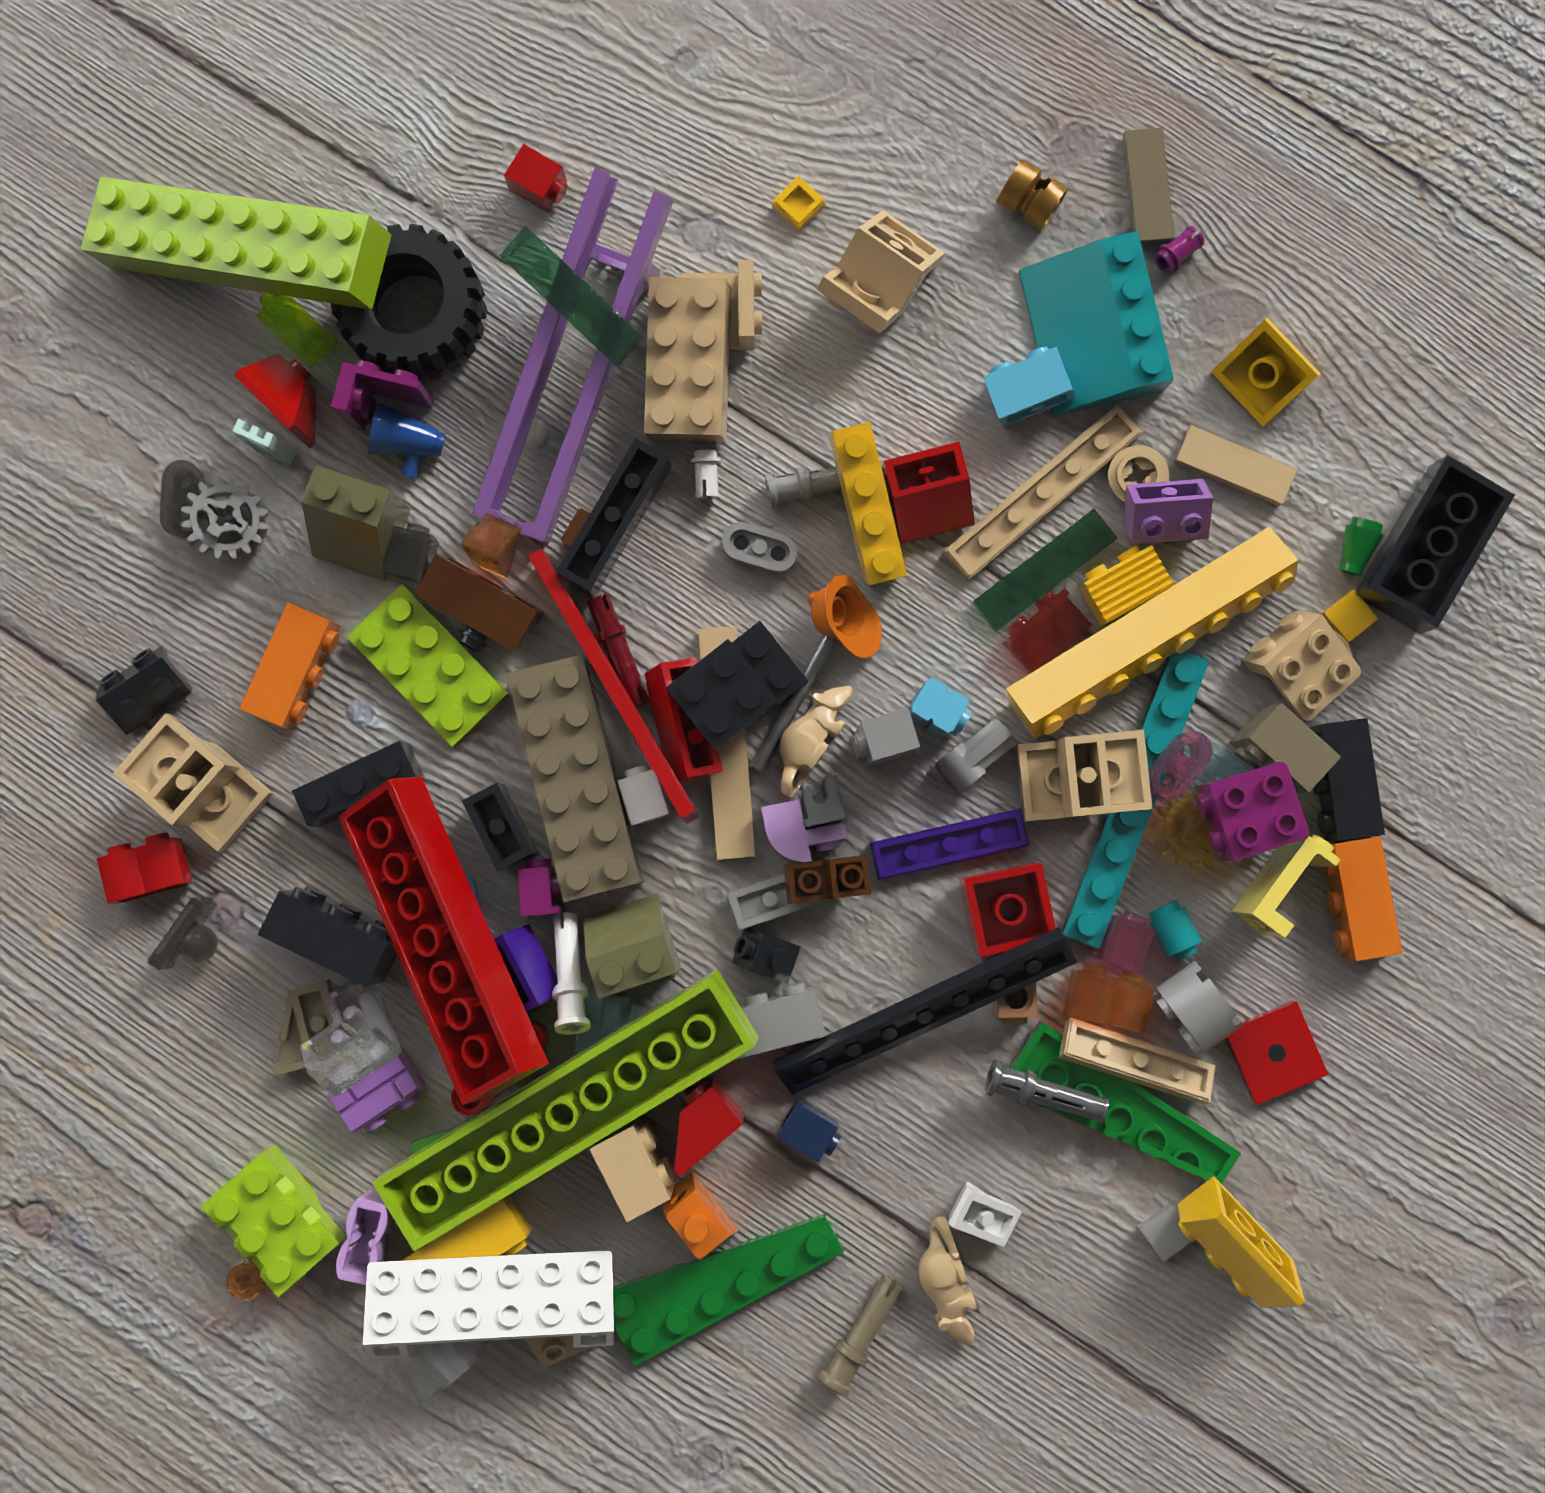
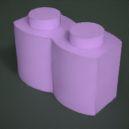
[336,1190,395,1285]

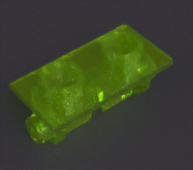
[256,293,337,368]

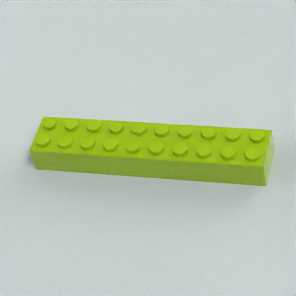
[372,969,759,1252]

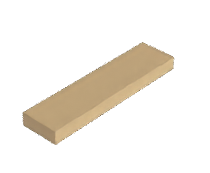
[1059,1017,1216,1105]

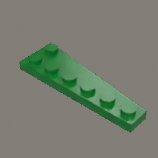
[1009,1020,1241,1184]
[613,1214,844,1366]

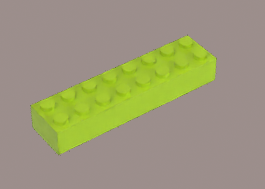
[80,176,392,310]

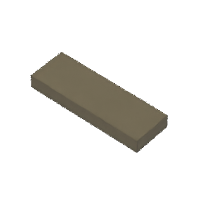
[1122,128,1175,245]

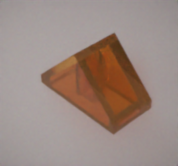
[461,513,522,579]

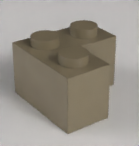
[1229,702,1341,793]

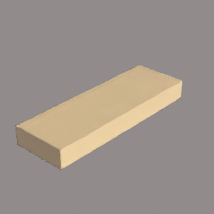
[1174,425,1297,507]

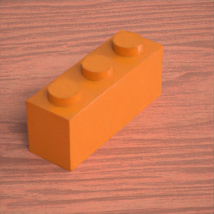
[239,602,340,730]
[1321,836,1403,961]

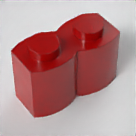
[96,832,193,904]

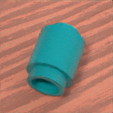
[1149,900,1202,961]

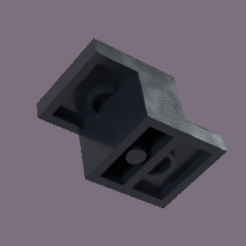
[666,621,808,751]

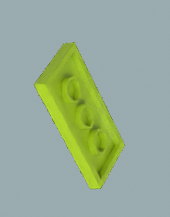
[346,584,510,748]

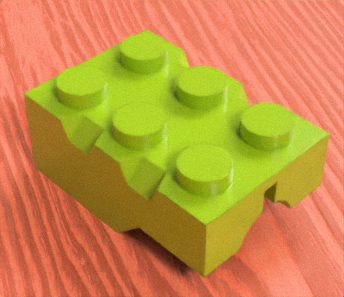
[200,1145,347,1298]

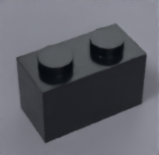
[462,783,539,871]

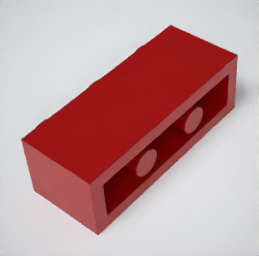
[644,657,723,784]

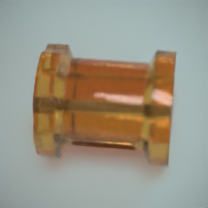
[226,1259,267,1300]

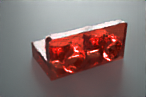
[1003,588,1092,674]

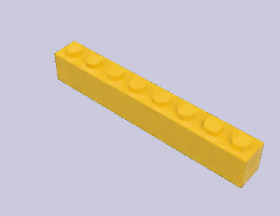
[1006,527,1298,739]

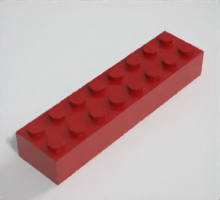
[338,777,549,1106]

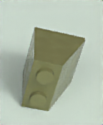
[301,465,411,581]
[583,893,681,999]

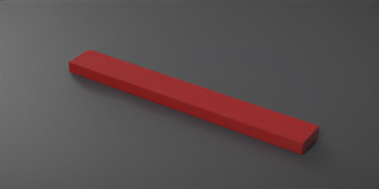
[528,549,699,825]

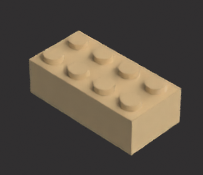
[644,277,732,443]

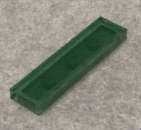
[499,225,644,367]
[972,508,1118,633]

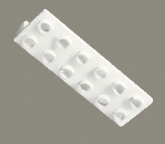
[363,1250,614,1359]

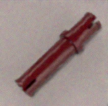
[586,593,650,707]

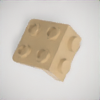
[679,260,762,350]
[1242,610,1361,721]

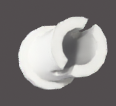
[691,450,721,499]

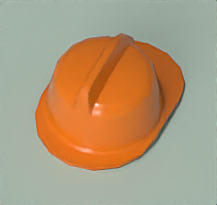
[807,574,882,659]

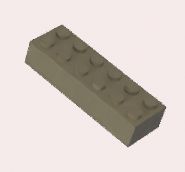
[506,654,644,902]

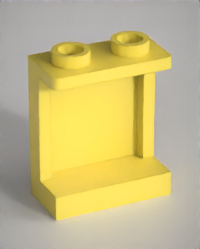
[1231,835,1340,938]

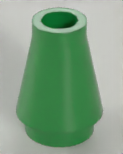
[1338,516,1384,576]

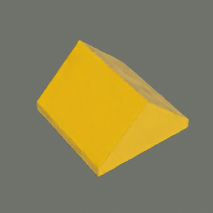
[1211,318,1321,427]

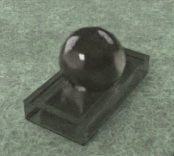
[147,896,218,970]

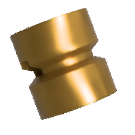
[996,159,1069,232]

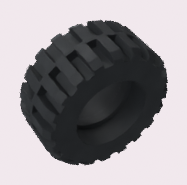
[331,224,487,382]

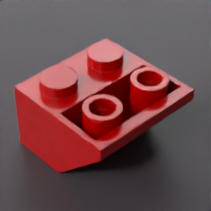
[882,442,975,544]

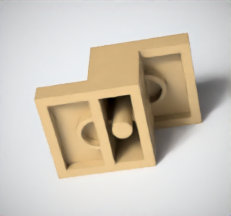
[816,210,945,333]
[113,713,274,852]
[1016,730,1153,822]

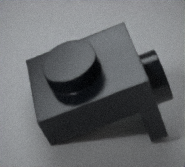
[733,927,801,983]

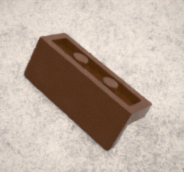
[415,554,545,651]

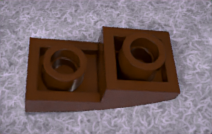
[783,855,871,904]

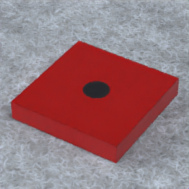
[1226,1001,1329,1105]

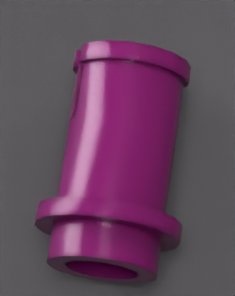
[1154,226,1205,273]

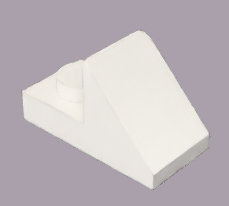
[948,1181,1022,1247]

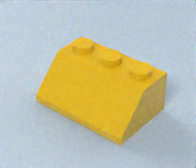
[1177,1176,1305,1308]

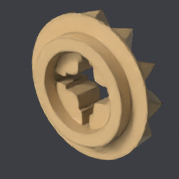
[1107,445,1169,502]

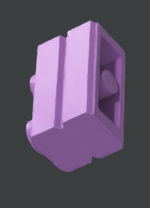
[328,1046,427,1134]

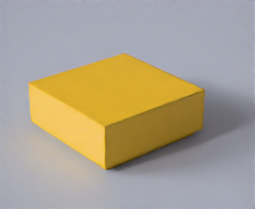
[772,175,825,232]
[1321,589,1378,643]

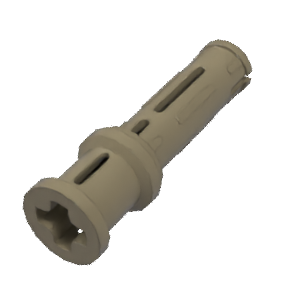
[818,1273,904,1396]

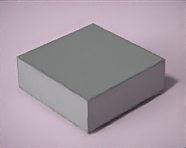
[1137,1204,1191,1262]

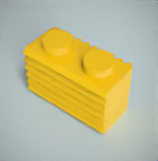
[1079,545,1174,627]

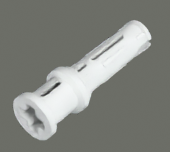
[552,912,591,1035]

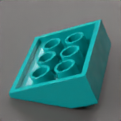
[1019,231,1174,417]

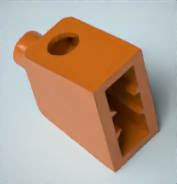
[662,1171,738,1261]

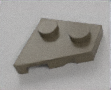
[272,979,350,1076]

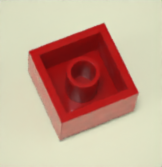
[959,862,1056,957]

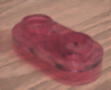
[1148,731,1213,800]

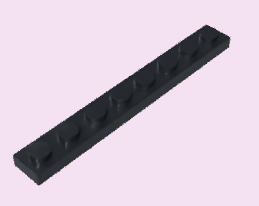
[773,927,1077,1095]

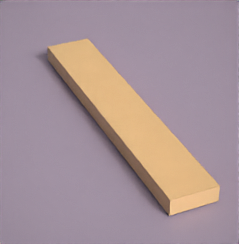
[943,404,1143,581]
[698,626,756,860]

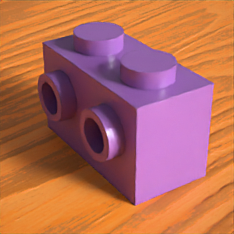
[1123,479,1213,546]

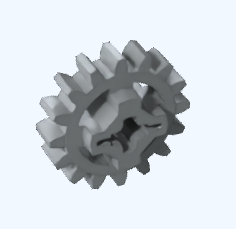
[181,477,268,562]

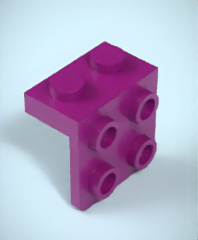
[1196,762,1309,861]

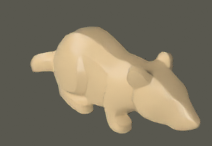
[779,686,852,798]
[918,1216,978,1346]

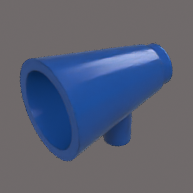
[368,403,445,478]

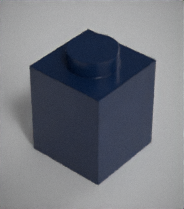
[778,1098,841,1162]

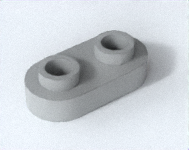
[722,522,797,574]

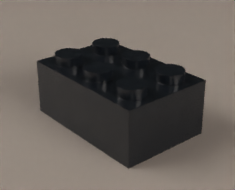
[257,886,397,987]

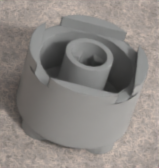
[1153,960,1244,1054]

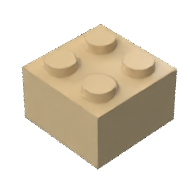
[589,1116,677,1222]

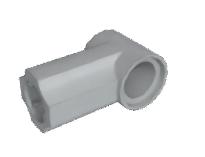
[935,718,1017,793]

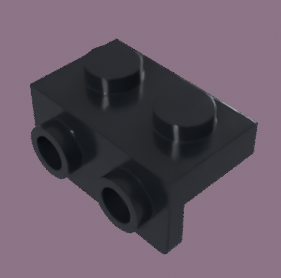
[96,646,192,735]

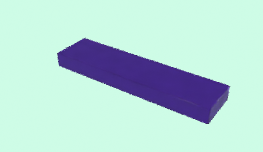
[869,808,1030,881]

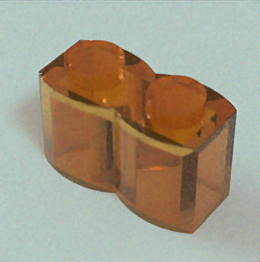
[1063,963,1155,1033]

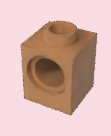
[992,982,1038,1025]

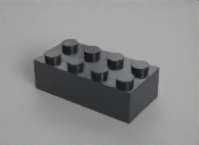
[1356,455,1515,634]

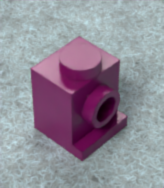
[517,859,565,916]

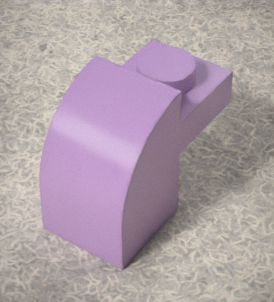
[761,800,847,862]

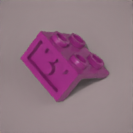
[331,360,434,430]

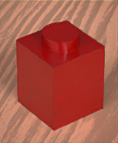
[503,143,568,213]

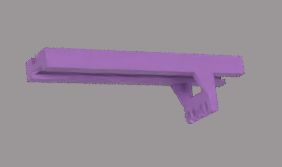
[472,168,673,542]

